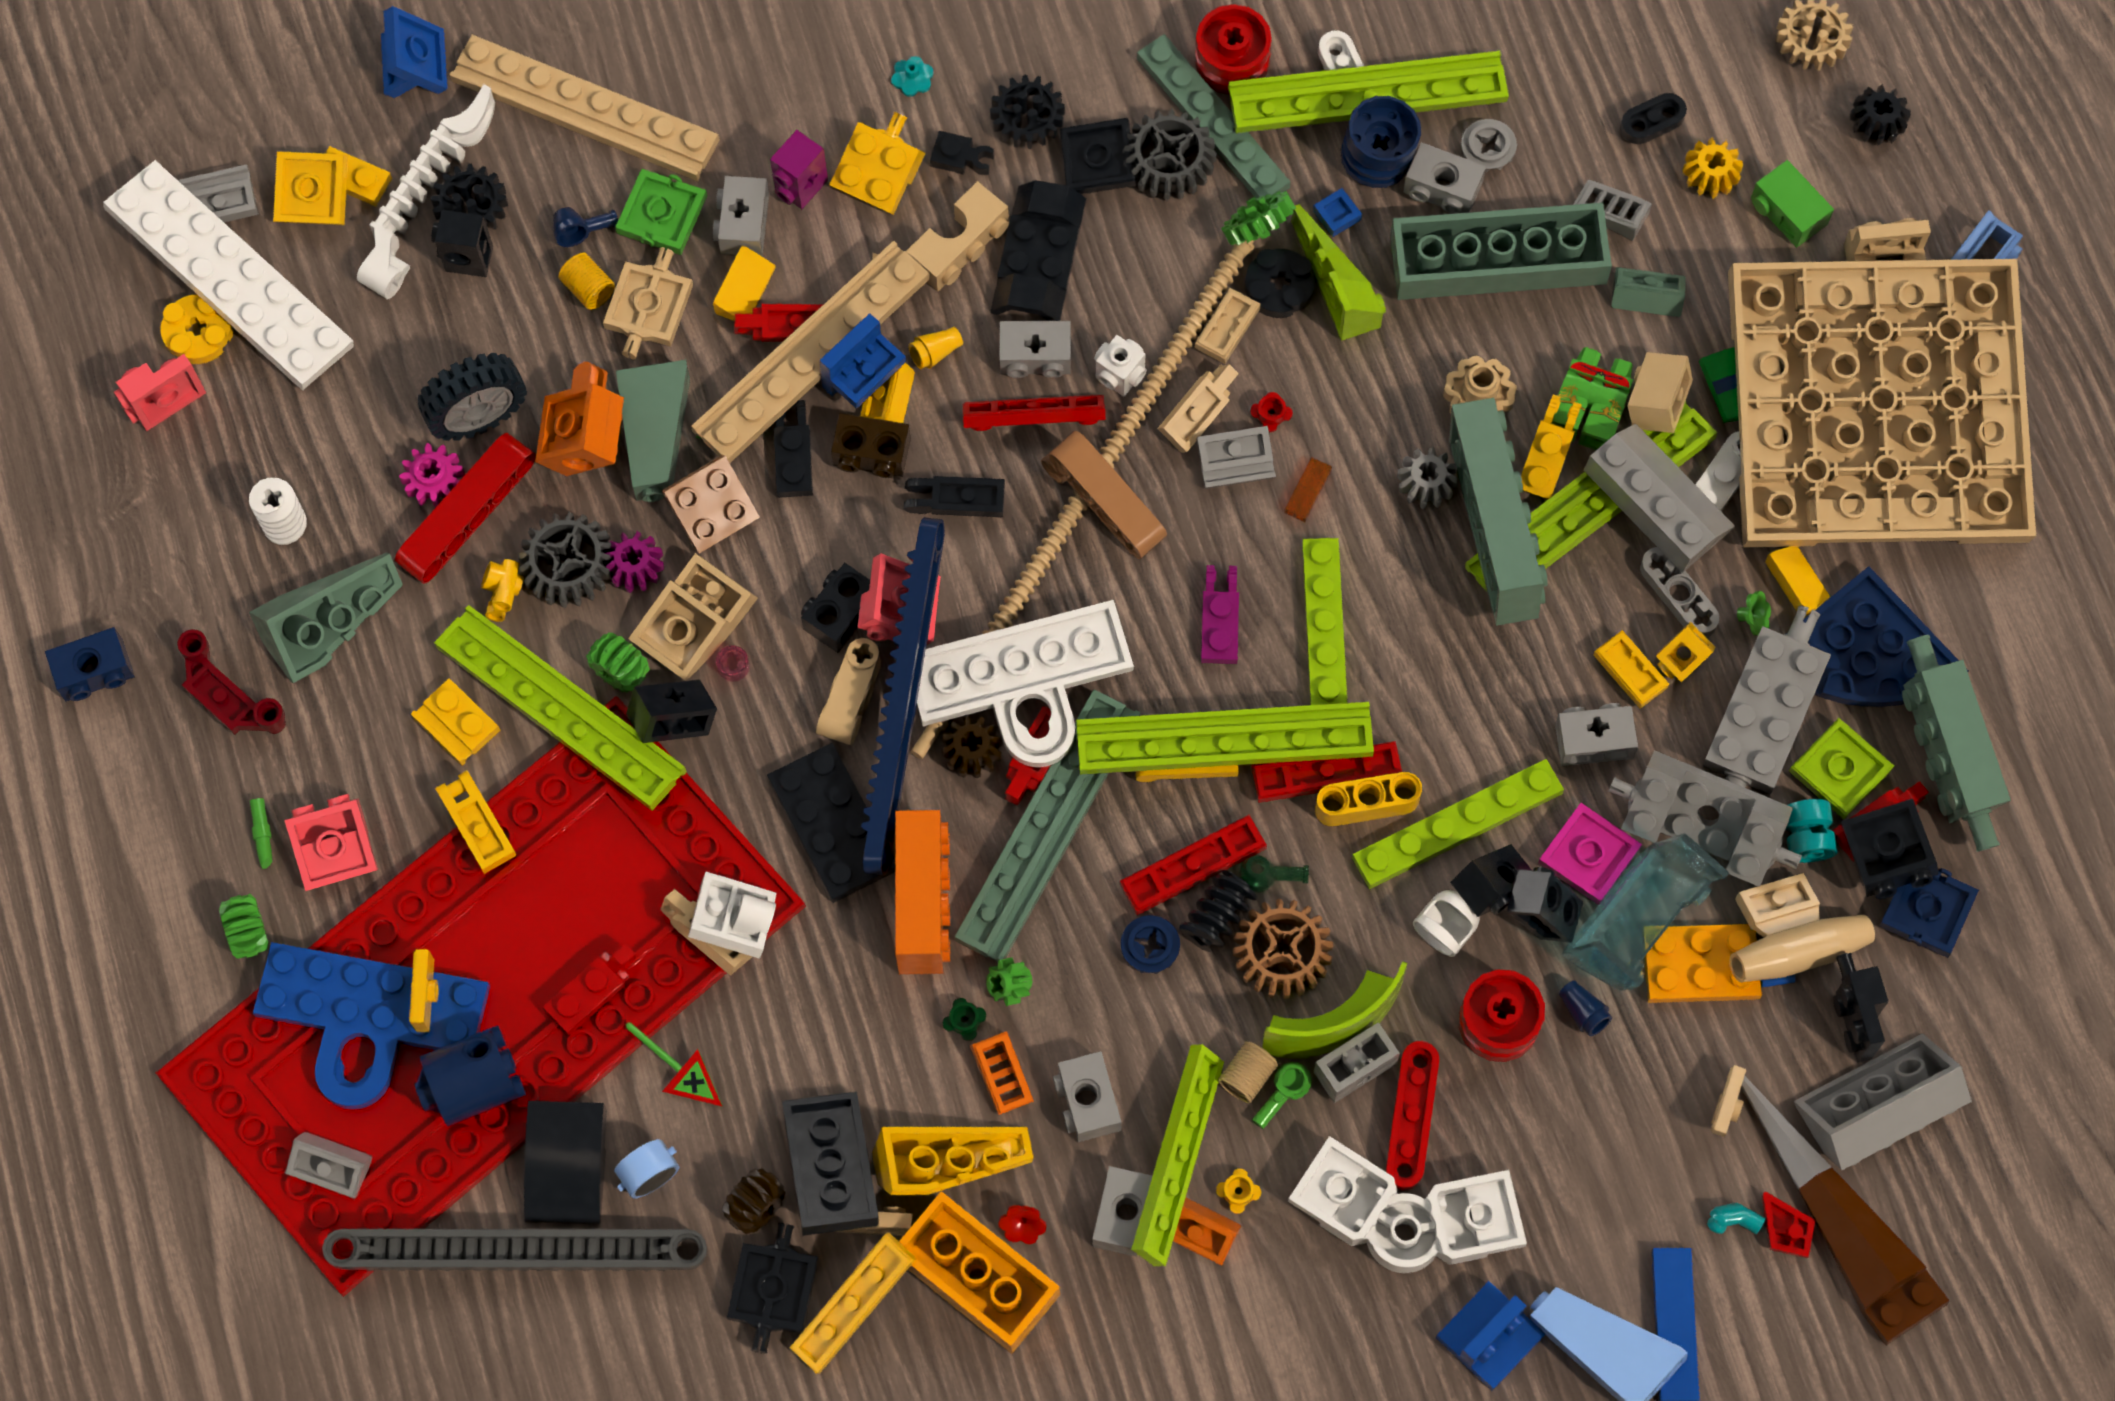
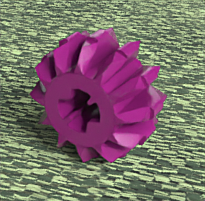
[605,531,664,593]

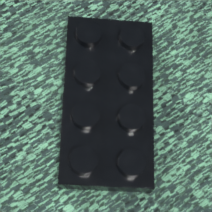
[767,743,896,903]
[782,1092,879,1236]

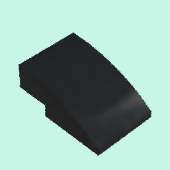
[524,1101,607,1224]

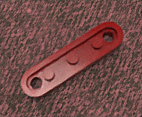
[1385,1041,1440,1190]

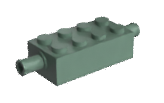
[1902,635,2011,852]

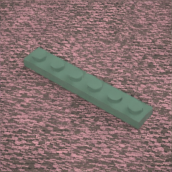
[1137,34,1291,199]

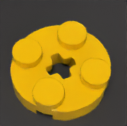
[160,294,233,364]

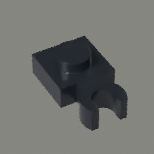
[930,130,995,175]

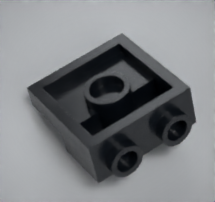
[1841,798,1939,899]

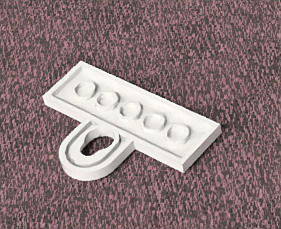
[917,600,1134,767]

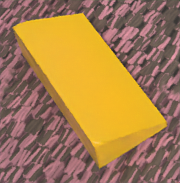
[713,246,776,321]
[860,363,915,423]
[1765,546,1830,618]

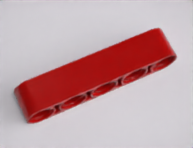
[394,433,536,584]

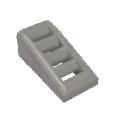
[1573,179,1652,241]

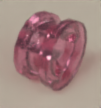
[716,645,750,682]

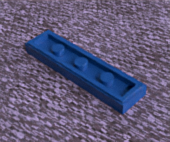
[1651,1248,1700,1401]

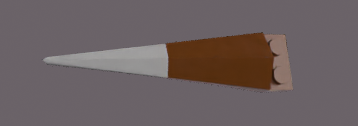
[1741,1076,1950,1346]

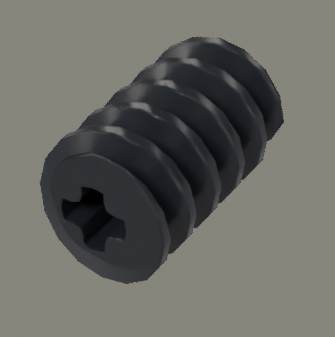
[1180,870,1258,952]

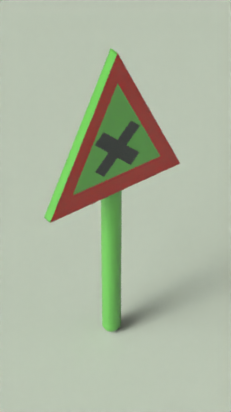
[626,1022,723,1107]

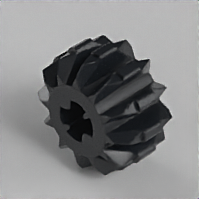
[1850,84,1911,146]

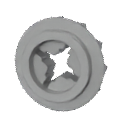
[1461,119,1517,172]

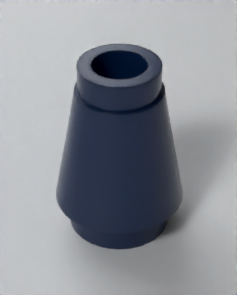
[1559,980,1612,1036]

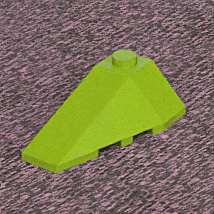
[1291,204,1386,341]

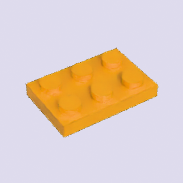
[1642,924,1762,1003]

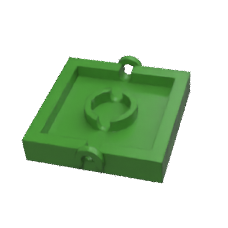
[615,169,707,255]

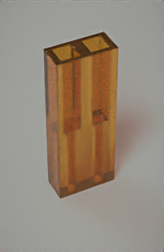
[1284,457,1332,522]

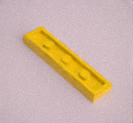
[789,1233,917,1374]

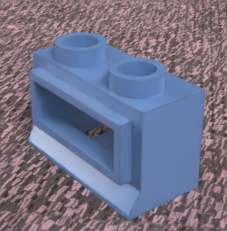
[1951,210,2023,260]

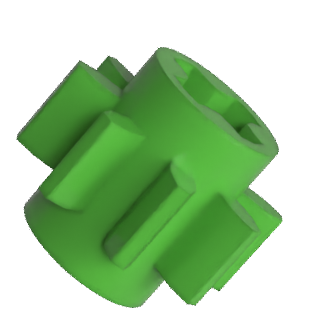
[986,957,1032,1006]

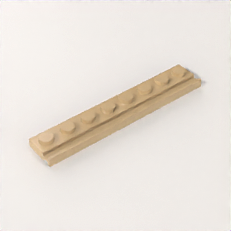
[450,35,720,182]
[691,241,930,463]

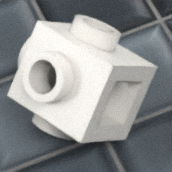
[1094,335,1147,397]

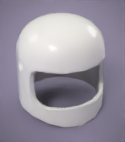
[1413,890,1480,957]

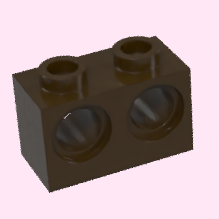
[831,413,911,478]

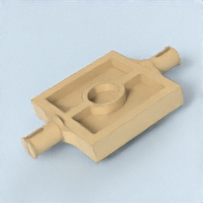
[603,247,693,359]

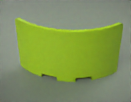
[1262,961,1408,1059]

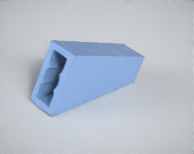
[1530,1287,1688,1401]

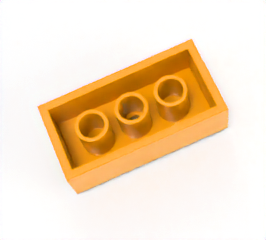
[899,1191,1060,1354]

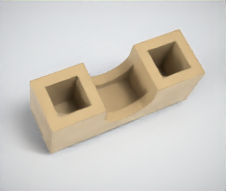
[906,181,1009,292]

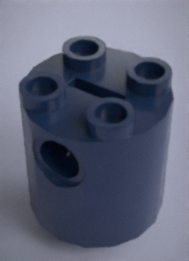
[414,1025,526,1126]

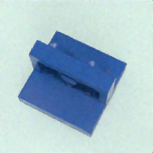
[381,6,448,98]
[819,313,906,409]
[1436,1281,1545,1391]

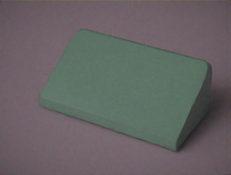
[1611,267,1686,317]

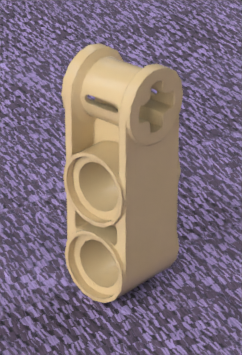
[816,638,881,745]

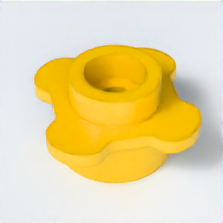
[1216,1169,1261,1214]

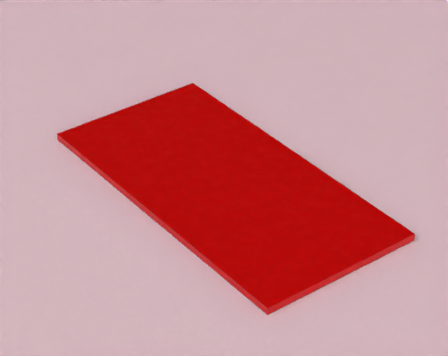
[156,695,806,1297]

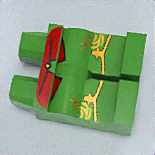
[1552,347,1633,450]

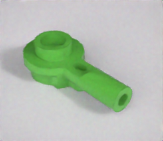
[1252,1062,1312,1129]

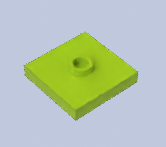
[1789,718,1894,820]

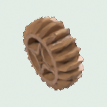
[1232,898,1333,999]

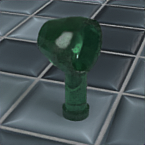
[1239,854,1309,893]

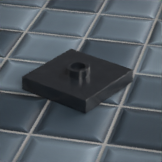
[1060,118,1137,194]

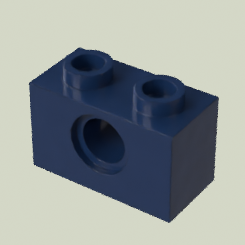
[45,627,135,702]

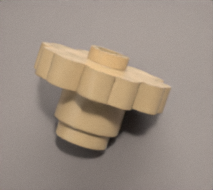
[1443,356,1517,413]

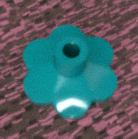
[891,56,934,97]

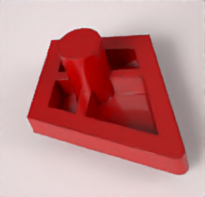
[1762,1192,1815,1259]

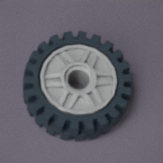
[417,353,527,441]

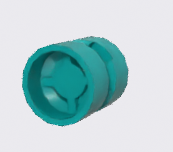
[1785,799,1838,863]

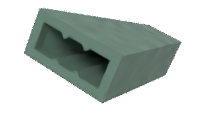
[616,360,690,502]

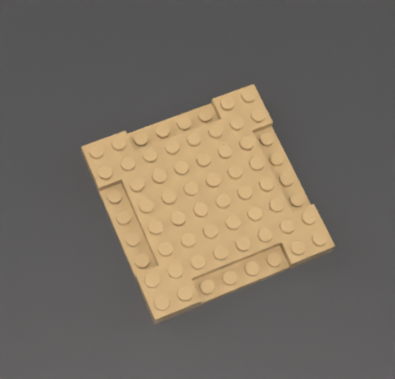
[1728,259,2036,547]

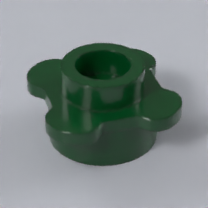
[943,998,986,1041]

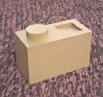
[1627,352,1693,433]

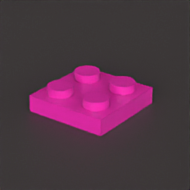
[1538,803,1642,905]

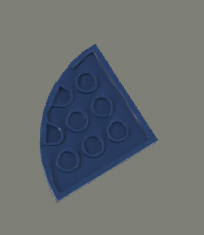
[1786,566,1969,707]

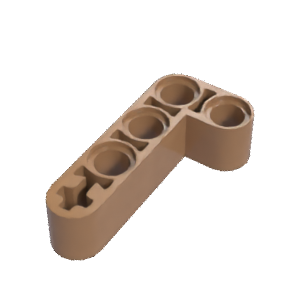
[1041,431,1167,559]

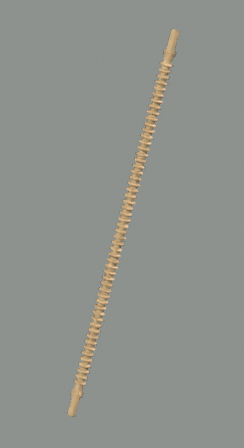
[910,240,1255,759]

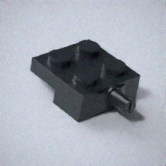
[1833,953,1889,1063]

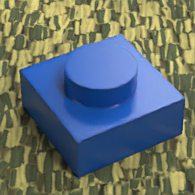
[1313,188,1362,237]

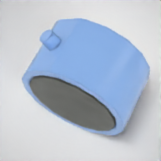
[614,1139,680,1199]

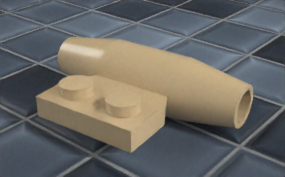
[1730,873,1875,982]

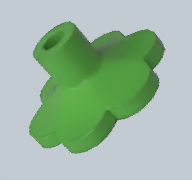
[1737,591,1771,636]

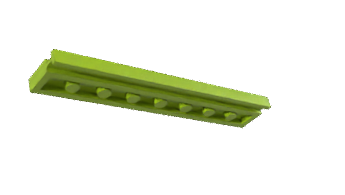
[1228,51,1509,133]
[1465,401,1717,591]
[434,605,687,811]
[1076,702,1374,775]

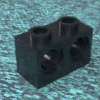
[801,562,870,653]
[1507,867,1583,943]

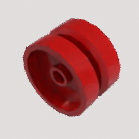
[1195,4,1272,94]
[1459,969,1545,1062]

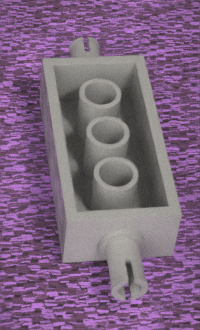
[1703,606,1831,795]

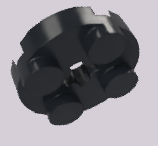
[1245,249,1315,318]

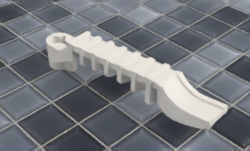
[357,84,495,299]

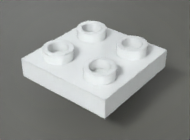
[688,872,777,959]

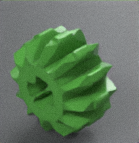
[586,633,650,693]
[219,894,269,959]

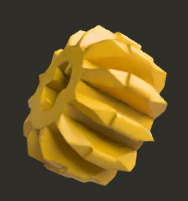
[1682,137,1743,199]

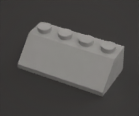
[1584,424,1735,573]
[1794,1033,1972,1170]

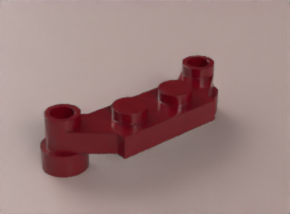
[177,629,286,735]

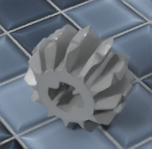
[1397,447,1458,510]

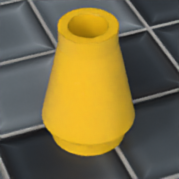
[908,327,963,369]

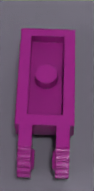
[1201,565,1239,664]

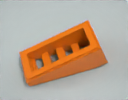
[970,1031,1034,1115]

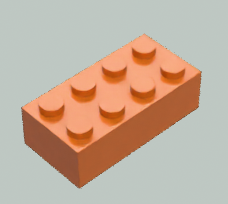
[895,810,951,974]

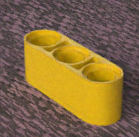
[1315,772,1422,826]

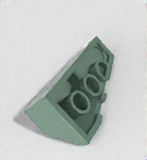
[249,552,403,683]

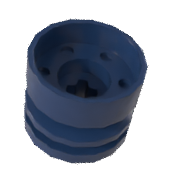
[1340,96,1421,188]

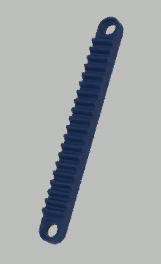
[861,517,945,875]

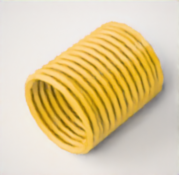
[558,253,615,310]

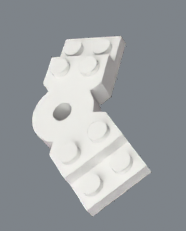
[1288,1136,1527,1273]

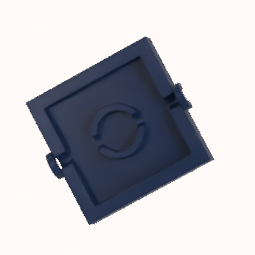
[1879,868,1979,958]

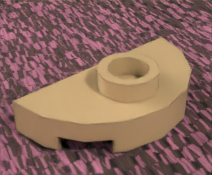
[1710,1065,1746,1137]

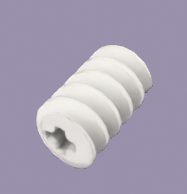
[249,478,307,545]

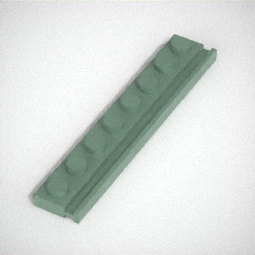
[954,689,1140,963]

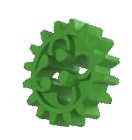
[1221,191,1296,246]

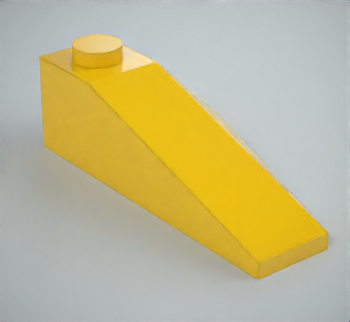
[872,1127,1033,1195]

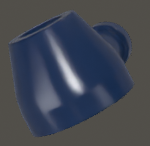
[553,207,618,247]

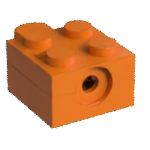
[535,362,624,476]

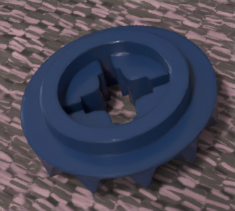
[1121,915,1180,974]

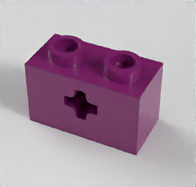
[770,129,828,210]

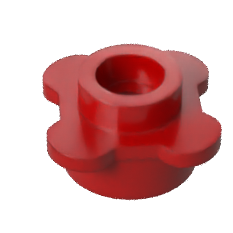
[1250,392,1293,433]

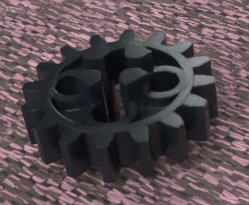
[990,74,1065,149]
[431,164,508,230]

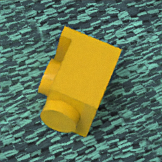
[1656,621,1716,682]

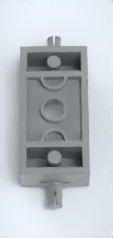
[1608,750,1802,887]

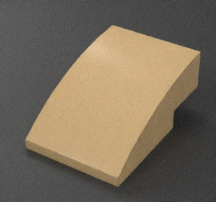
[628,553,758,681]

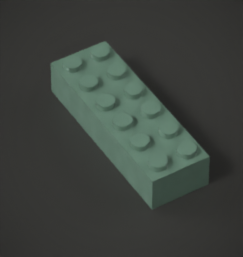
[1390,203,1612,300]
[1449,398,1548,626]

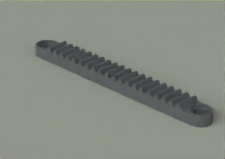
[322,1229,707,1271]

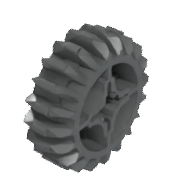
[1123,108,1216,201]
[518,512,613,608]

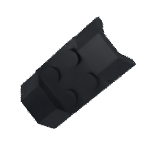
[991,180,1086,321]

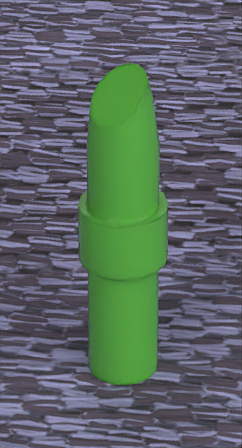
[250,798,272,869]

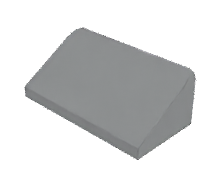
[285,1132,372,1199]

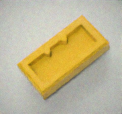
[1593,630,1669,709]
[409,949,439,1032]

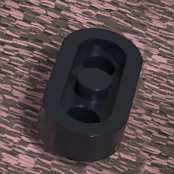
[1620,93,1687,144]

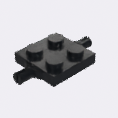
[727,1223,818,1354]

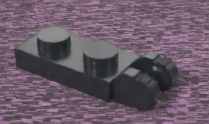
[774,400,813,498]
[903,476,1005,518]

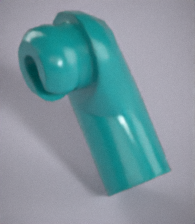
[1707,1202,1766,1235]

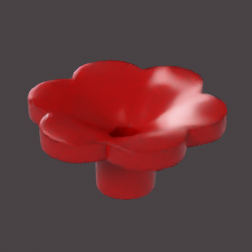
[998,1205,1047,1244]

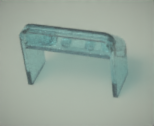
[1562,833,1729,991]

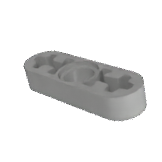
[1640,547,1719,638]

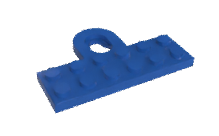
[253,942,490,1109]

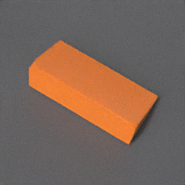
[1173,1198,1241,1266]

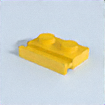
[411,678,501,766]

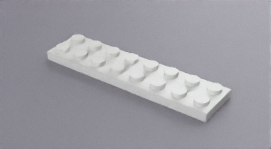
[103,160,354,391]

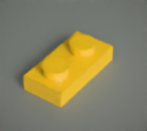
[326,146,392,207]

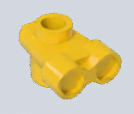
[481,559,524,622]

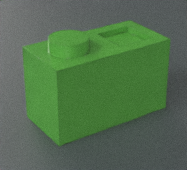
[1751,159,1834,248]

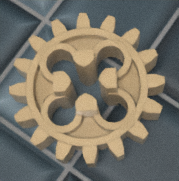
[1776,0,1853,70]

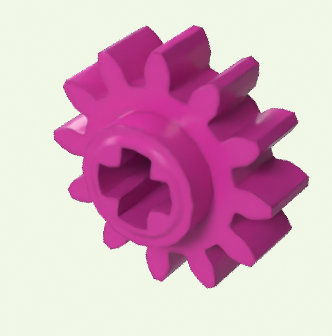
[399,443,465,507]

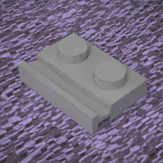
[179,164,259,222]
[1196,426,1276,489]

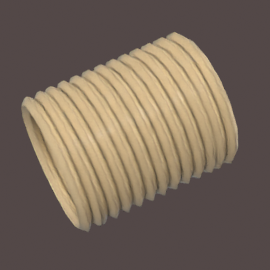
[1218,1042,1278,1103]

